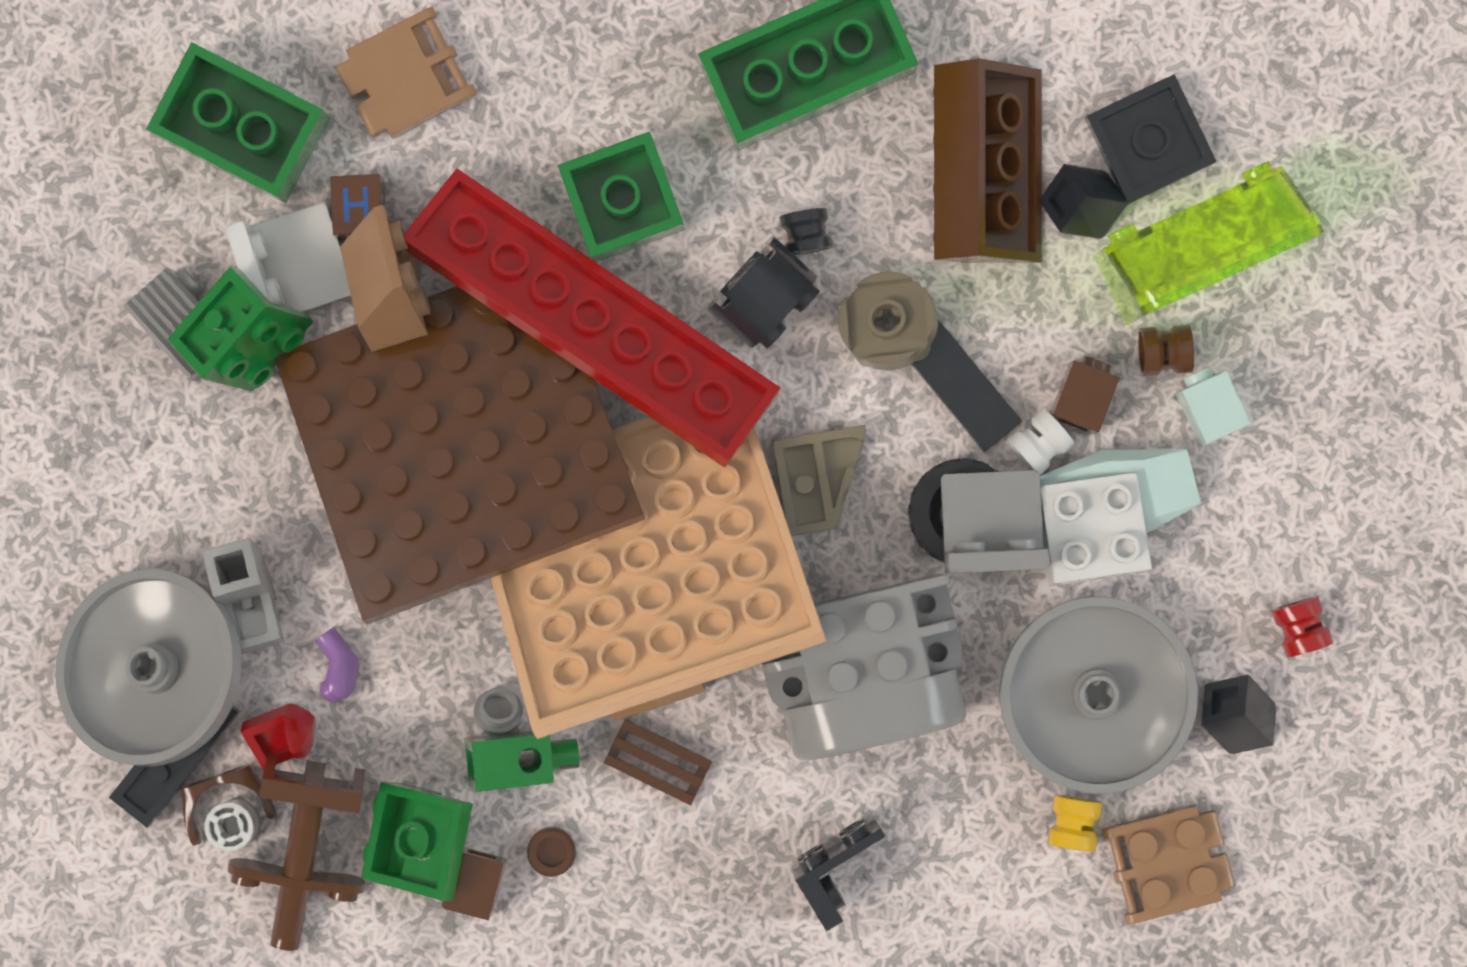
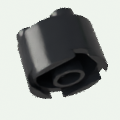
[708,236,820,349]

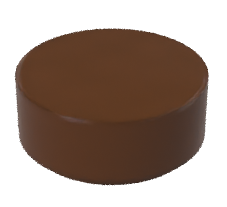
[527,826,576,877]

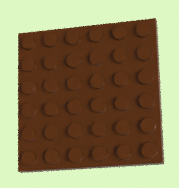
[274,286,645,625]

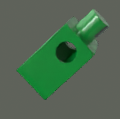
[464,731,580,792]

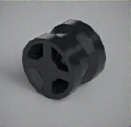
[779,208,833,255]

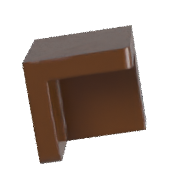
[442,847,507,921]

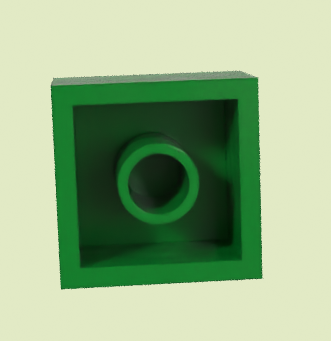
[557,131,685,262]

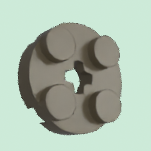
[838,271,938,370]

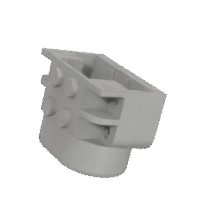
[762,574,966,761]

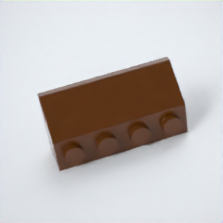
[933,58,1042,263]

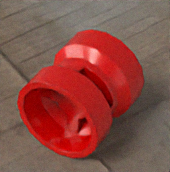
[1271,596,1334,658]

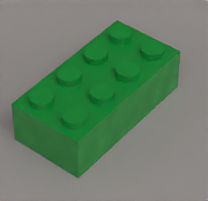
[698,0,918,151]

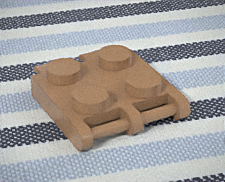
[335,7,478,139]
[1102,805,1236,925]

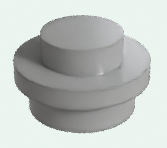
[474,688,523,736]

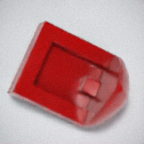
[240,703,316,770]

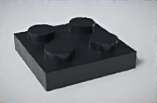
[1084,74,1217,205]

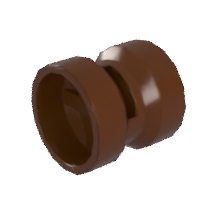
[1138,325,1194,376]

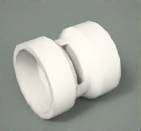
[1006,408,1075,475]
[204,799,261,852]

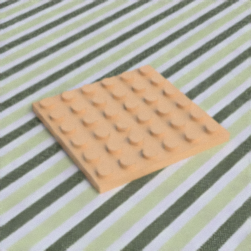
[491,417,826,739]

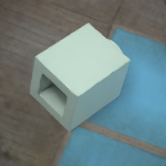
[1176,367,1251,446]

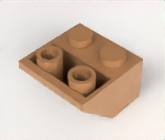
[340,205,431,352]

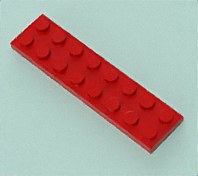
[403,168,781,468]

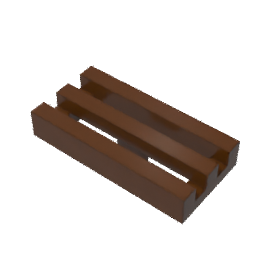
[603,718,712,806]

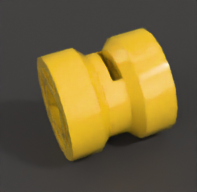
[1047,795,1103,852]

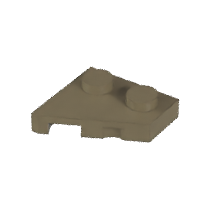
[772,425,866,536]

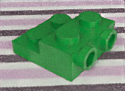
[361,782,473,901]

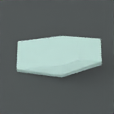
[1040,449,1201,549]

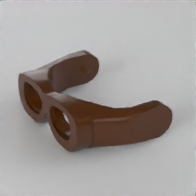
[181,764,277,846]

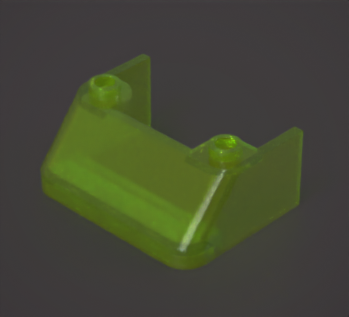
[1094,161,1325,326]

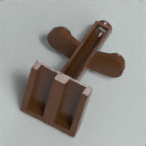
[227,754,365,951]

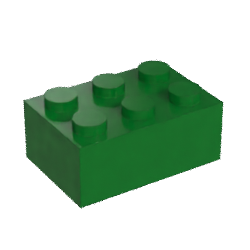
[146,42,330,204]

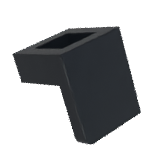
[1039,164,1128,239]
[1201,674,1276,754]

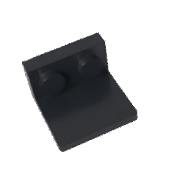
[793,818,885,932]

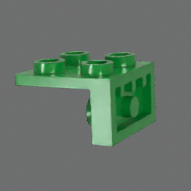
[167,266,313,391]

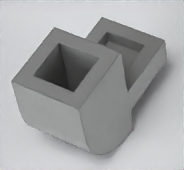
[202,537,285,654]

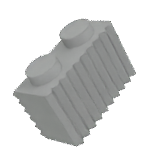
[124,267,204,381]

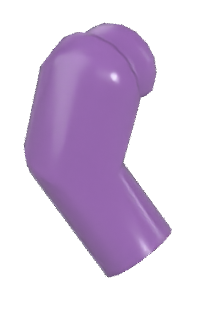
[315,627,359,703]

